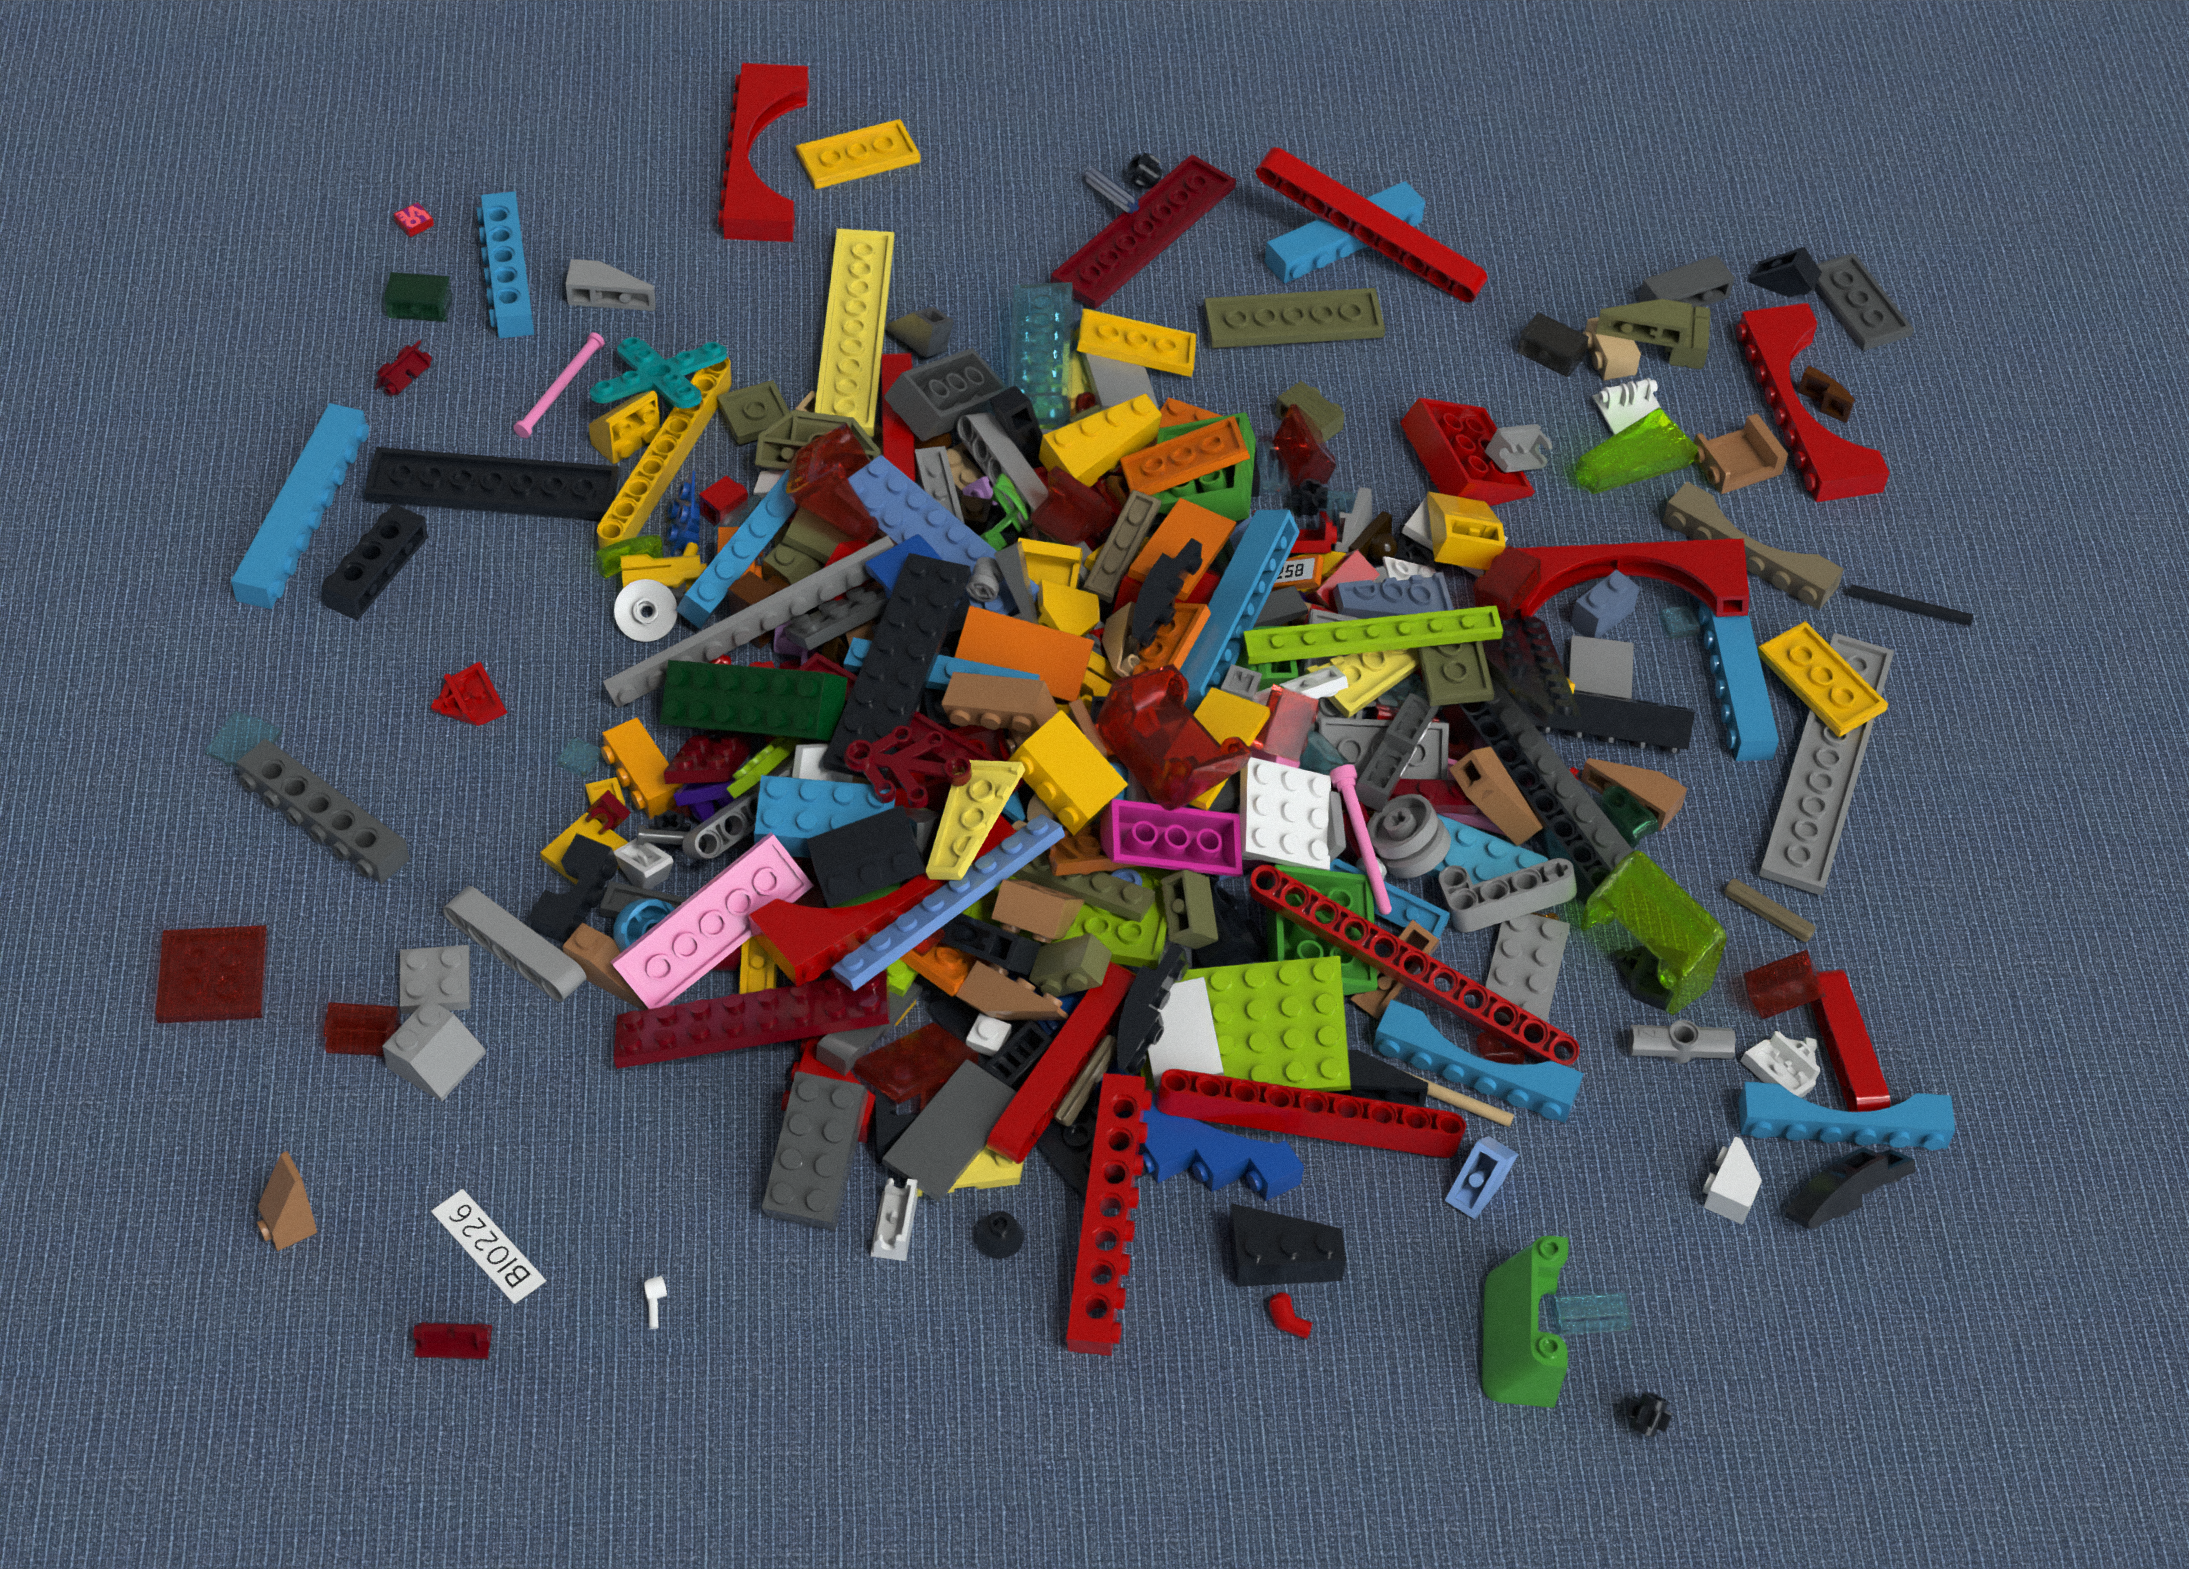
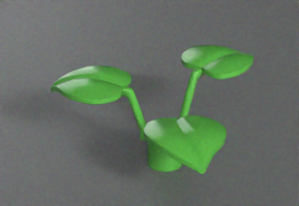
[979,473,1029,552]

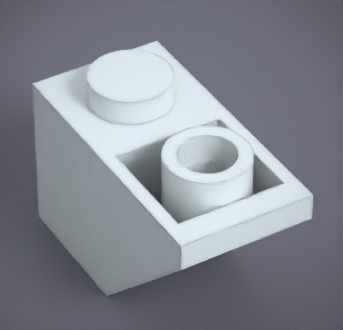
[1702,1137,1762,1225]

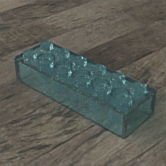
[1008,282,1075,425]

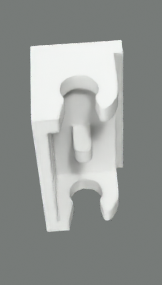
[871,1178,917,1261]

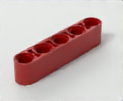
[1806,969,1890,1112]

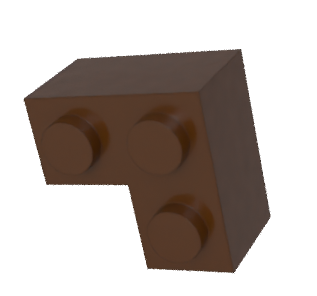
[727,571,792,649]

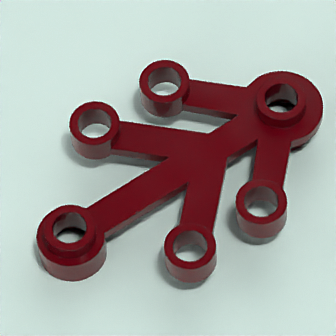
[844,726,972,809]

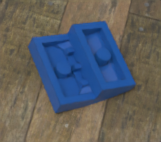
[865,534,942,600]

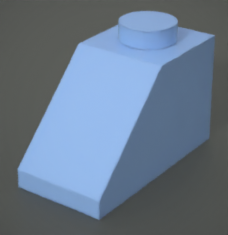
[1445,1136,1518,1219]

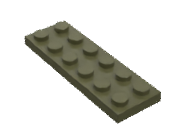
[1204,288,1385,348]

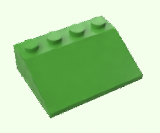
[1151,412,1256,522]
[1266,864,1378,995]

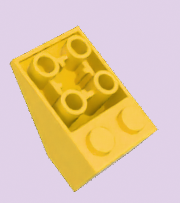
[1426,492,1506,571]

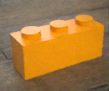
[601,717,683,819]

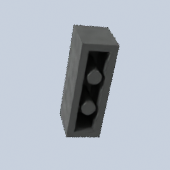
[1639,255,1735,308]

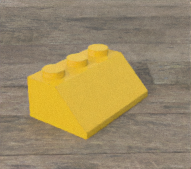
[1008,709,1128,836]

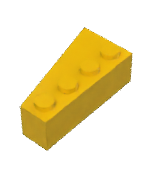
[1039,393,1162,500]

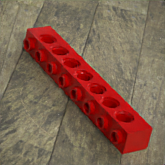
[1066,1073,1152,1356]

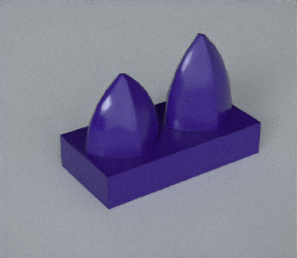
[673,777,742,823]

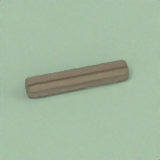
[1724,878,1816,942]
[1054,1035,1118,1127]

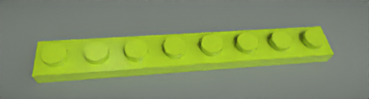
[1243,605,1503,665]

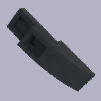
[1131,538,1203,656]
[1117,943,1189,1076]
[1785,1147,1915,1229]

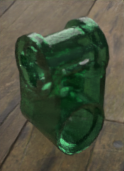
[1598,786,1659,849]

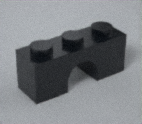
[529,833,618,943]

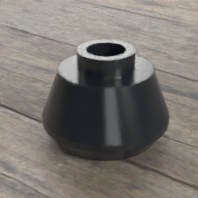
[975,1211,1024,1258]

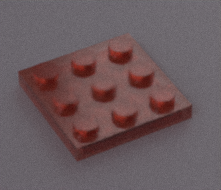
[155,925,268,1023]

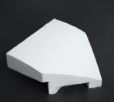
[1740,1031,1820,1098]

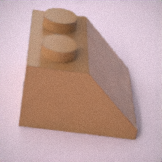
[991,879,1084,943]

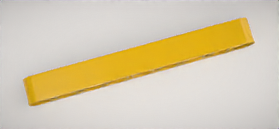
[597,357,732,560]

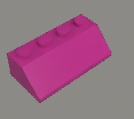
[1100,799,1243,877]

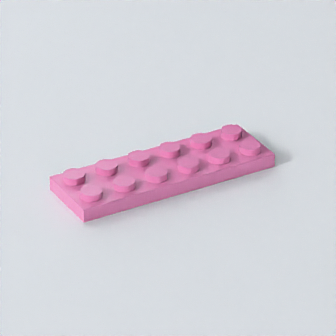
[610,832,814,1009]

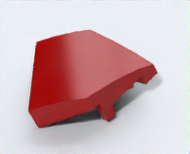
[431,661,508,726]

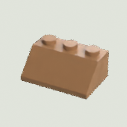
[941,672,1059,733]

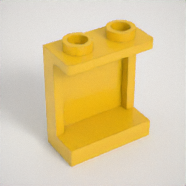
[1018,538,1083,627]

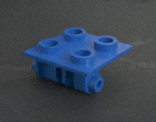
[666,471,700,556]

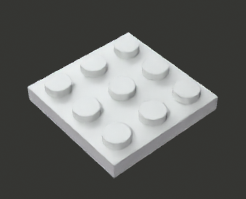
[1240,756,1331,871]

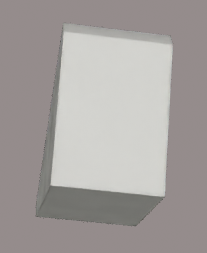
[614,838,674,890]

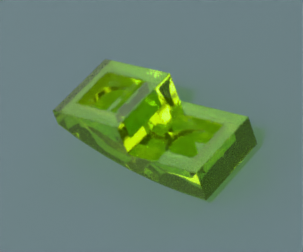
[596,535,664,579]

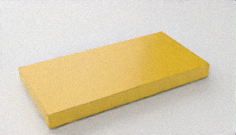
[796,119,920,189]
[1077,309,1196,377]
[1757,621,1888,737]
[1148,687,1271,811]

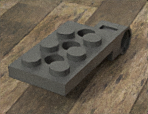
[783,581,889,650]

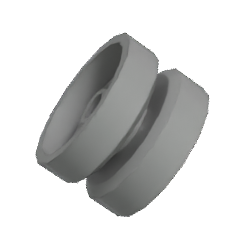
[1367,794,1451,879]

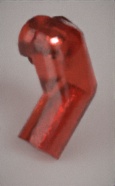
[1476,1032,1525,1065]

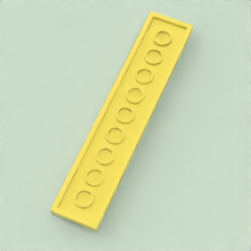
[814,229,894,436]

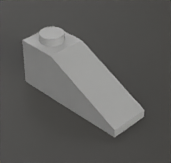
[566,259,656,311]

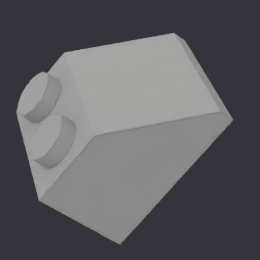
[382,998,486,1102]

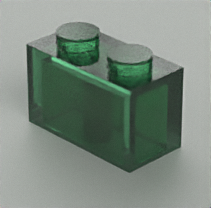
[384,272,452,322]

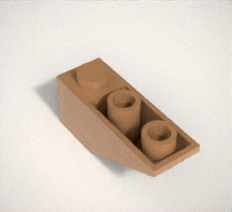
[1449,747,1543,846]
[956,961,1070,1020]

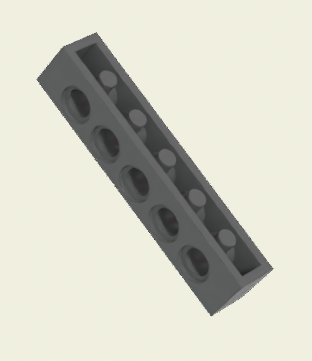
[236,738,410,884]

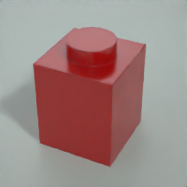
[699,475,748,528]

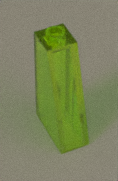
[1573,407,1699,494]

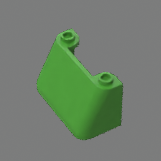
[1482,1236,1568,1408]

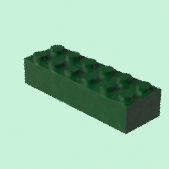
[660,660,848,742]

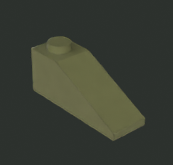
[1596,299,1691,349]

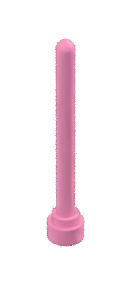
[1329,765,1392,915]

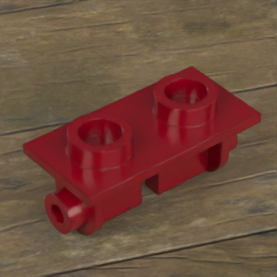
[374,340,432,397]
[413,1321,493,1359]

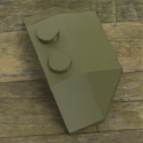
[755,410,880,480]

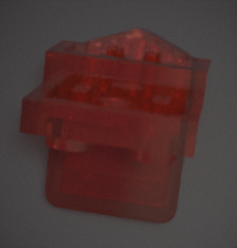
[1030,466,1112,547]

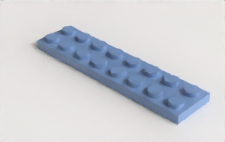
[834,455,1039,617]

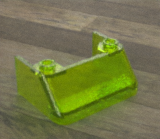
[1580,850,1727,1016]

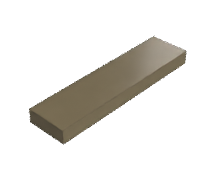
[1083,489,1162,603]

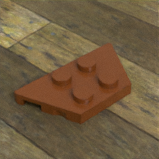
[1045,824,1140,876]

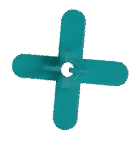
[590,337,728,411]

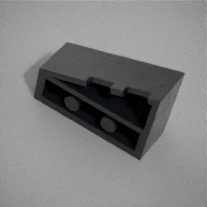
[1228,1203,1346,1287]

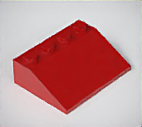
[1400,397,1535,507]

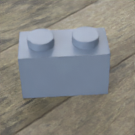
[1570,569,1640,638]

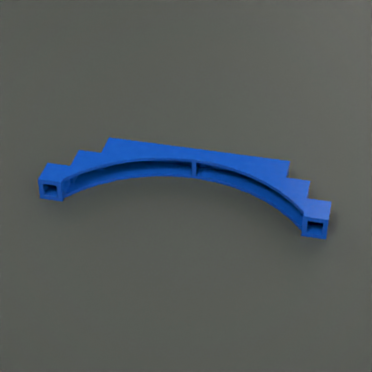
[1030,962,1304,1201]

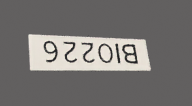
[431,1189,546,1304]

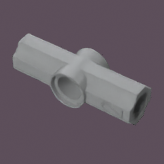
[1628,1020,1736,1064]

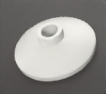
[614,579,678,642]

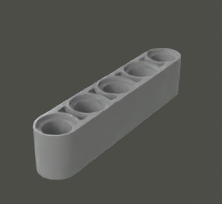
[443,885,587,1002]

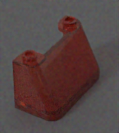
[786,423,879,541]
[1097,664,1253,811]

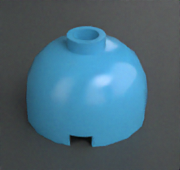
[613,898,675,952]

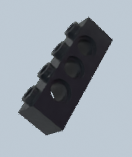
[321,503,428,621]

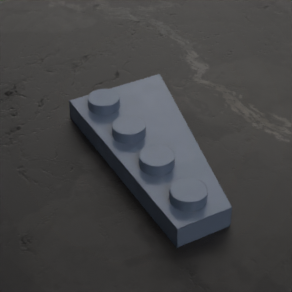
[1333,572,1454,619]

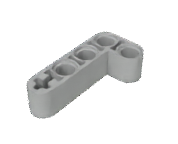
[1439,858,1577,933]

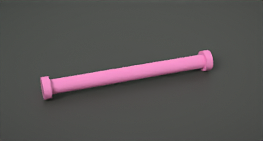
[513,332,605,438]

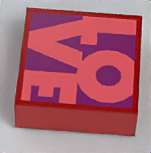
[393,202,434,237]

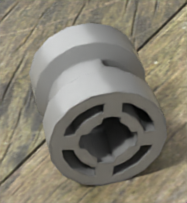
[966,557,1004,602]

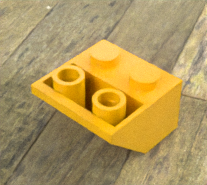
[589,391,660,464]

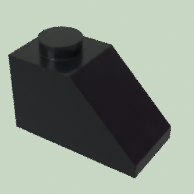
[1749,247,1822,298]

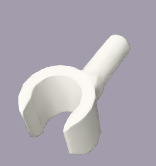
[644,1276,667,1329]

